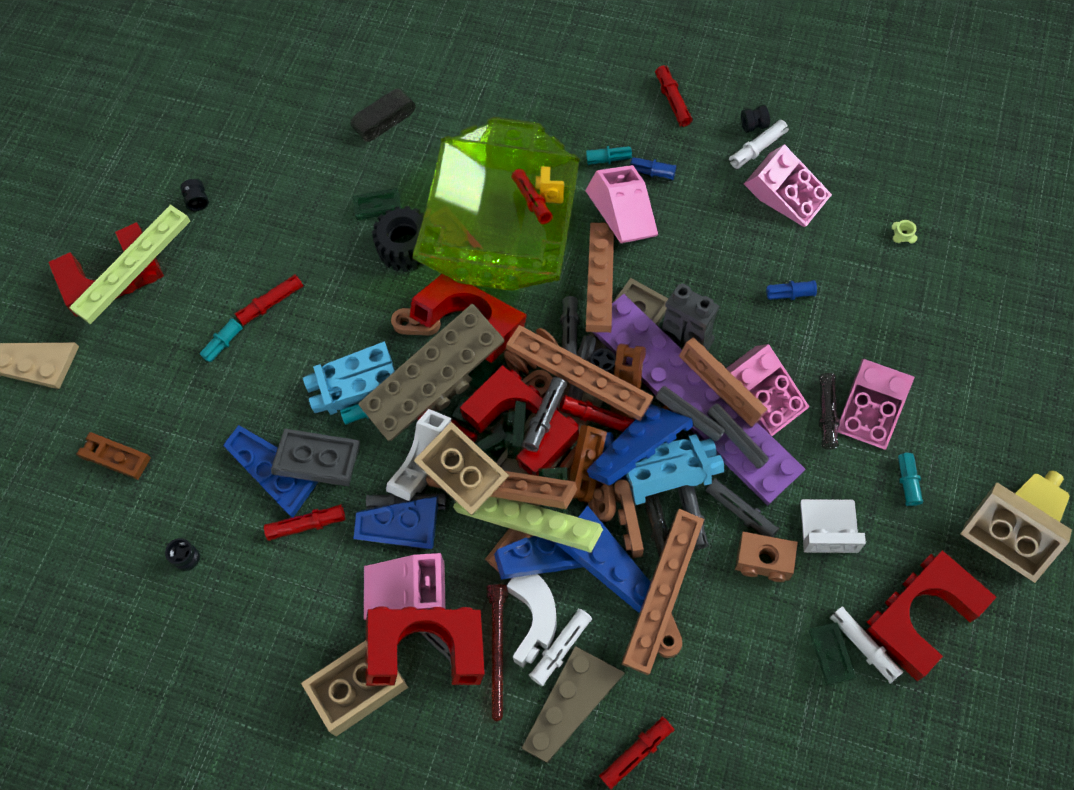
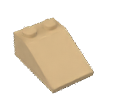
[414,422,509,515]

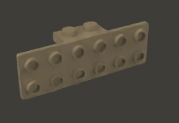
[359,304,505,441]

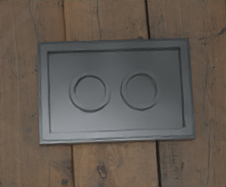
[271,428,360,486]

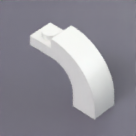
[386,409,452,501]
[507,574,557,668]

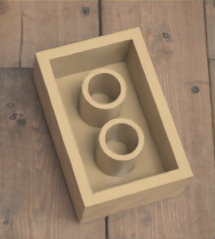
[961,482,1072,583]
[301,640,409,736]

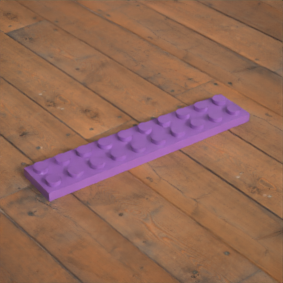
[592,294,806,506]

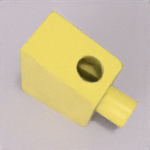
[1015,471,1070,522]

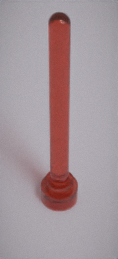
[486,584,508,722]

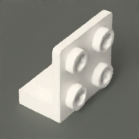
[800,499,866,553]

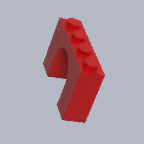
[48,222,164,317]
[409,271,527,363]
[460,365,579,477]
[866,550,996,681]
[366,606,485,686]

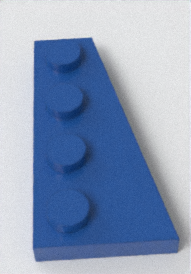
[223,425,318,518]

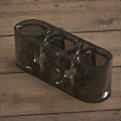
[350,88,416,142]

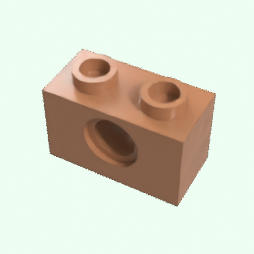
[735,532,798,582]

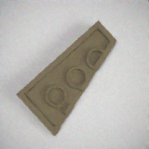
[522,646,625,763]

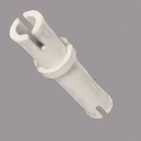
[729,120,789,169]
[830,606,904,684]
[529,608,592,686]

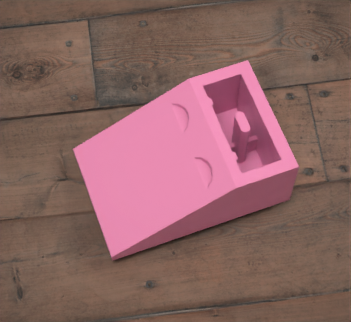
[744,144,832,227]
[585,165,658,243]
[726,344,809,436]
[836,359,915,450]
[364,553,446,620]

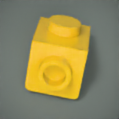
[535,166,564,203]

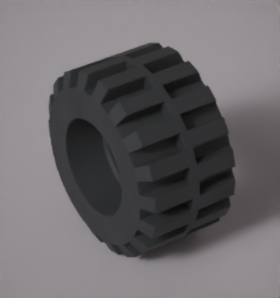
[372,206,435,272]

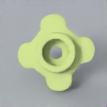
[892,220,917,243]

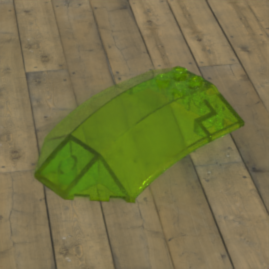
[413,117,580,290]

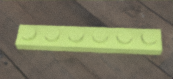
[69,205,190,324]
[453,496,603,553]

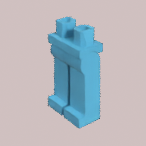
[303,341,395,415]
[626,434,724,505]

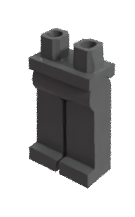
[662,283,720,351]

